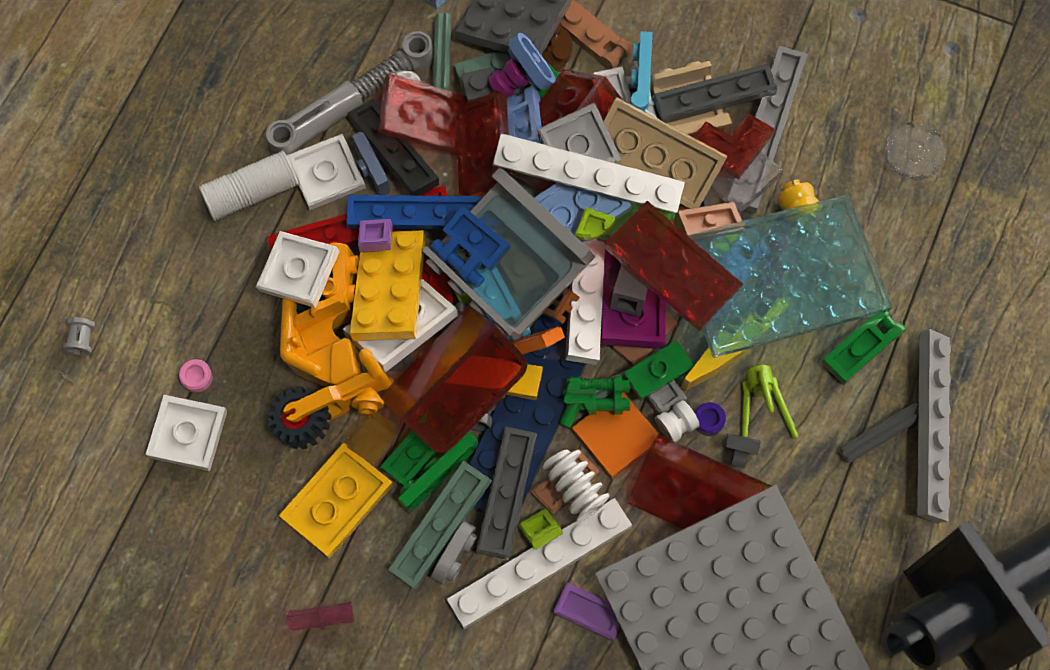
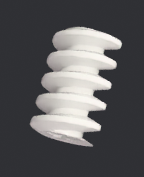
[542,450,610,522]

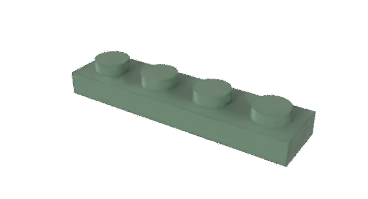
[388,461,492,589]

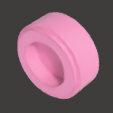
[179,359,213,393]

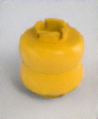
[777,179,821,227]

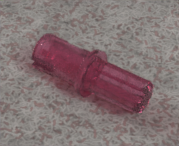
[286,601,354,631]

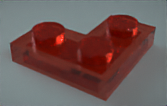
[693,114,774,180]

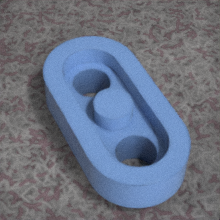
[508,33,555,90]

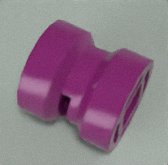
[488,58,529,99]

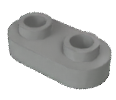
[432,521,479,585]

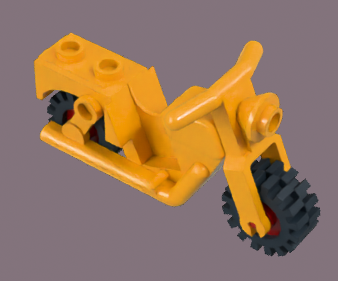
[267,243,395,449]

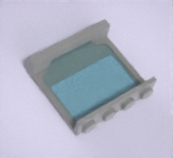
[422,167,596,340]

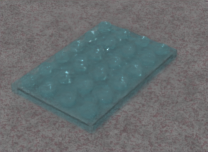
[672,194,893,358]

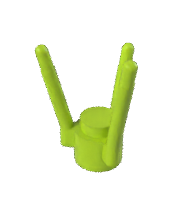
[741,365,798,439]

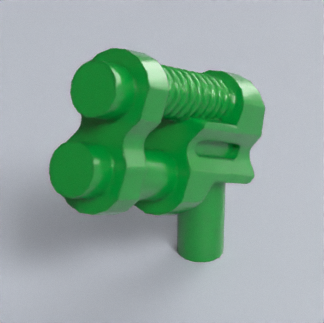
[559,376,630,428]

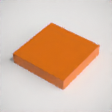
[572,392,662,480]

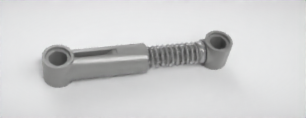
[266,31,433,155]

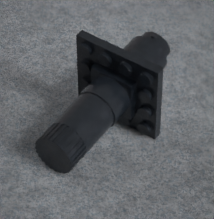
[882,521,1050,670]

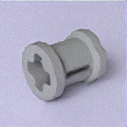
[62,317,95,356]

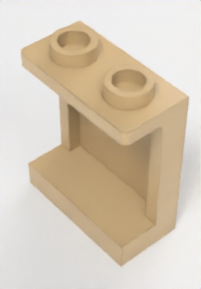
[651,61,732,143]

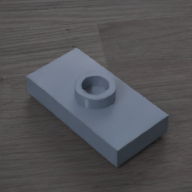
[352,131,390,195]

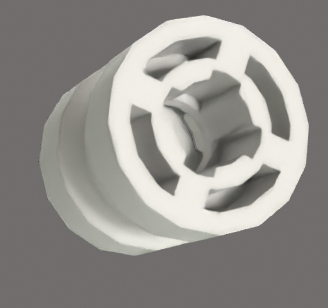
[655,400,699,444]

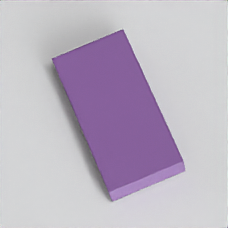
[553,583,621,642]

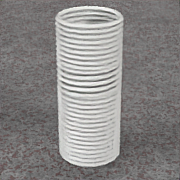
[199,150,299,222]

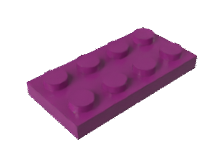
[601,241,666,349]

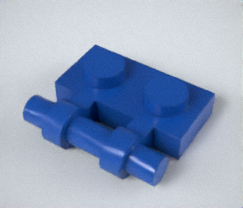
[430,205,512,287]

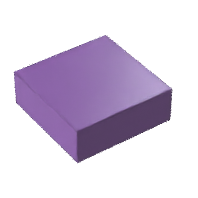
[358,219,393,252]

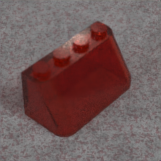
[380,306,527,452]

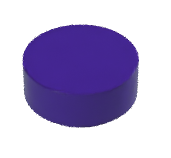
[695,402,726,436]

